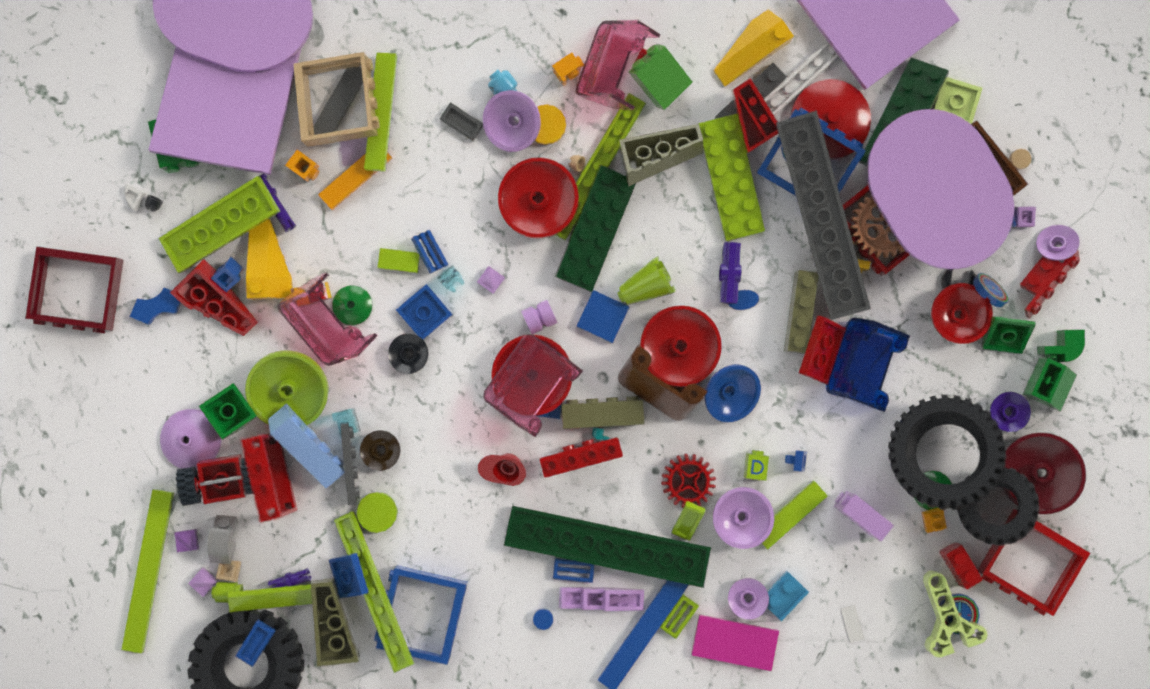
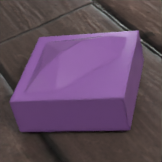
[174,529,199,553]

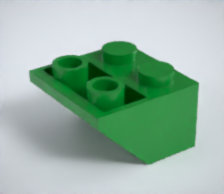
[1023,357,1077,412]

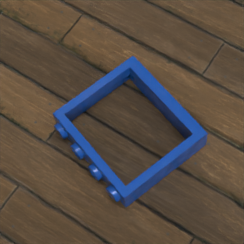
[756,108,866,196]
[374,565,468,665]

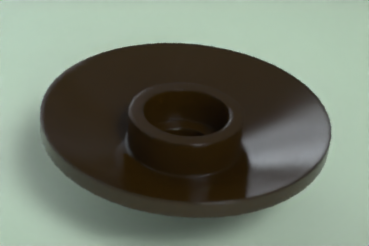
[360,430,401,471]

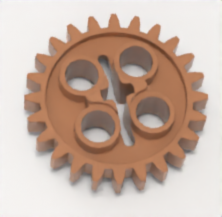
[850,195,904,258]

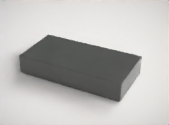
[439,102,483,141]

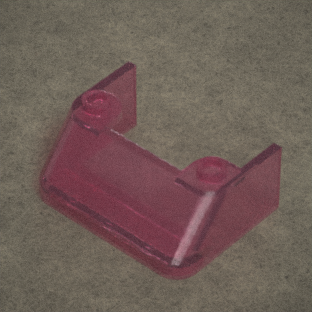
[576,20,660,110]
[278,272,377,366]

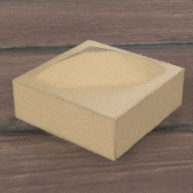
[216,560,241,582]

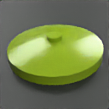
[245,350,329,425]

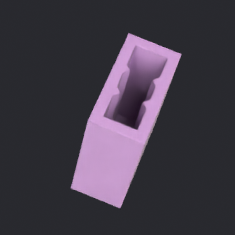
[834,491,894,541]

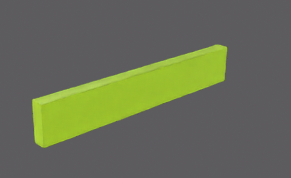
[364,52,397,172]

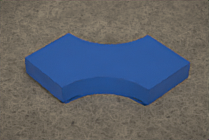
[129,288,181,325]

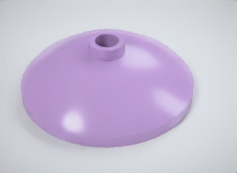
[483,90,541,152]
[160,409,222,469]
[713,487,774,549]

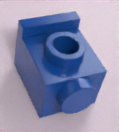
[211,257,243,292]

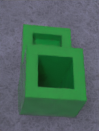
[1037,329,1085,362]

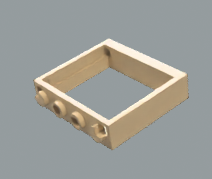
[293,52,380,147]

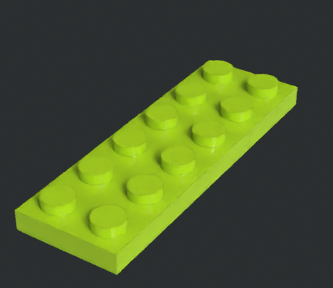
[698,114,765,241]
[158,176,280,273]

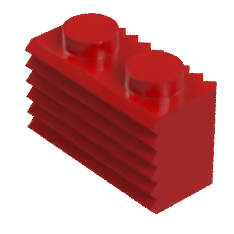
[939,542,983,589]

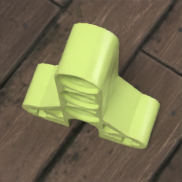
[923,570,988,657]

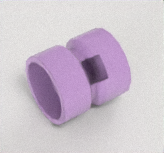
[521,300,557,335]

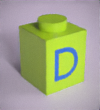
[743,450,769,481]

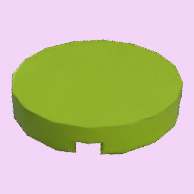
[357,492,398,533]

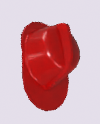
[478,453,526,486]

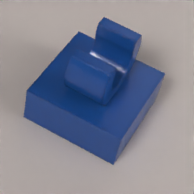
[785,450,807,472]

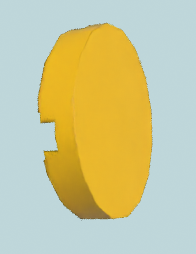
[535,104,566,145]

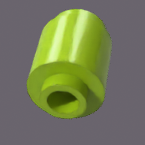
[211,582,244,603]

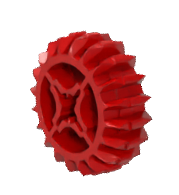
[661,453,716,508]

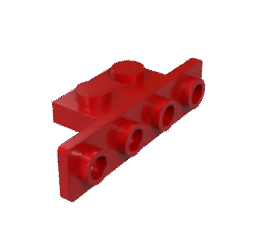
[1020,250,1080,319]
[540,437,623,478]

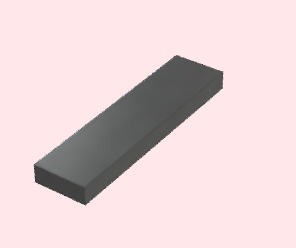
[313,66,363,134]

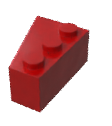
[731,78,778,153]

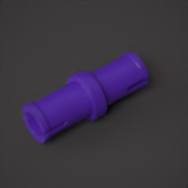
[268,568,312,588]

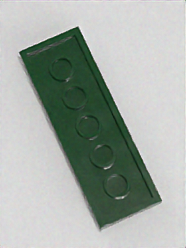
[859,57,949,166]
[554,165,636,292]

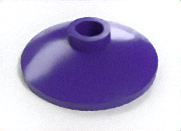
[990,392,1031,432]

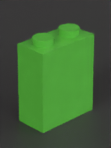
[629,44,693,110]

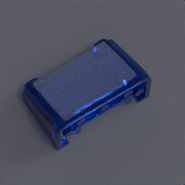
[826,318,910,412]

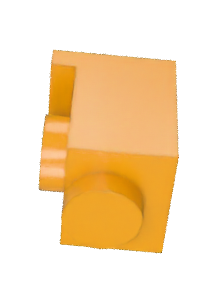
[552,52,584,87]
[285,149,320,182]

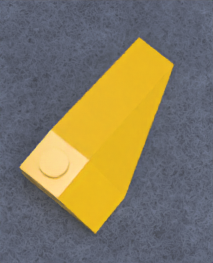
[714,10,794,87]
[246,219,293,300]

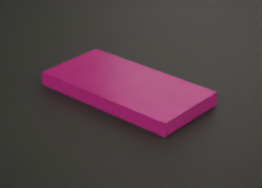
[691,614,779,671]

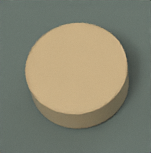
[1009,149,1031,170]

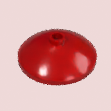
[931,283,993,344]

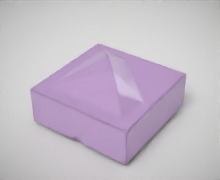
[1014,207,1036,227]
[477,266,505,294]
[188,567,218,597]

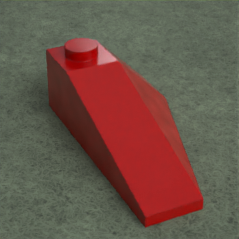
[170,259,258,336]

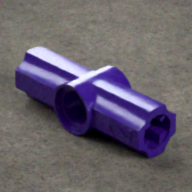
[719,242,742,304]

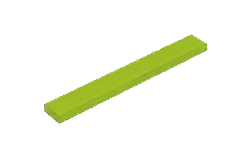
[556,93,646,241]
[121,489,174,653]
[334,511,414,673]

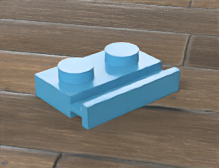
[767,571,809,622]

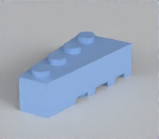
[268,404,345,489]

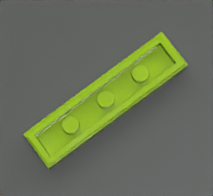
[762,480,828,549]
[228,584,312,612]

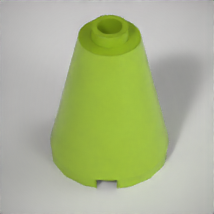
[617,256,676,305]

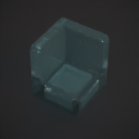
[332,408,361,435]

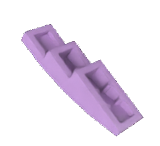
[559,587,644,611]

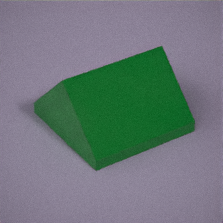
[982,317,1036,354]
[199,383,257,440]

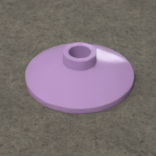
[1036,225,1080,261]
[728,578,769,619]

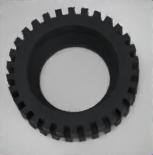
[888,395,1006,510]

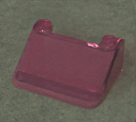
[483,334,583,437]

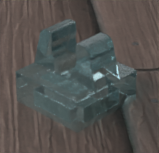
[438,265,464,292]

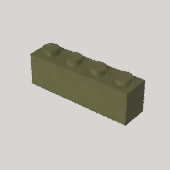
[783,270,819,354]
[562,396,644,429]

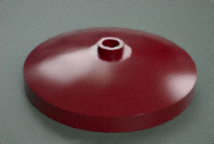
[1002,433,1086,515]

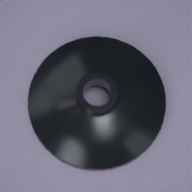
[388,333,429,374]

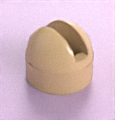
[568,155,586,172]

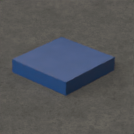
[396,284,453,340]
[576,290,629,343]
[329,553,368,599]

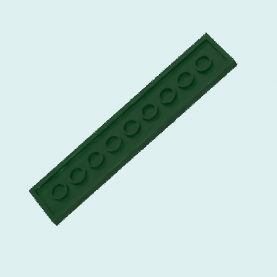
[504,506,711,588]

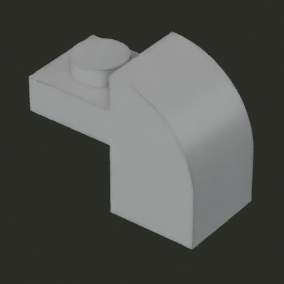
[207,515,238,564]

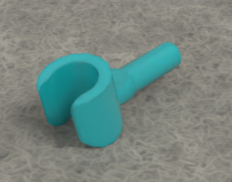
[592,427,611,441]

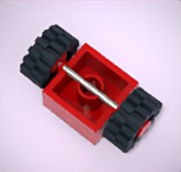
[176,454,253,506]

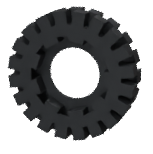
[187,609,305,689]

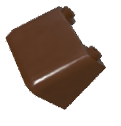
[618,345,708,421]

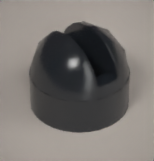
[145,195,163,212]

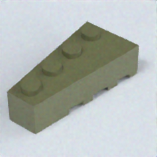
[619,124,703,186]
[311,578,360,667]

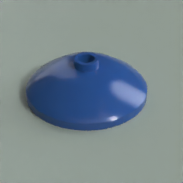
[704,364,761,422]

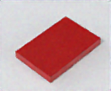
[799,315,846,384]

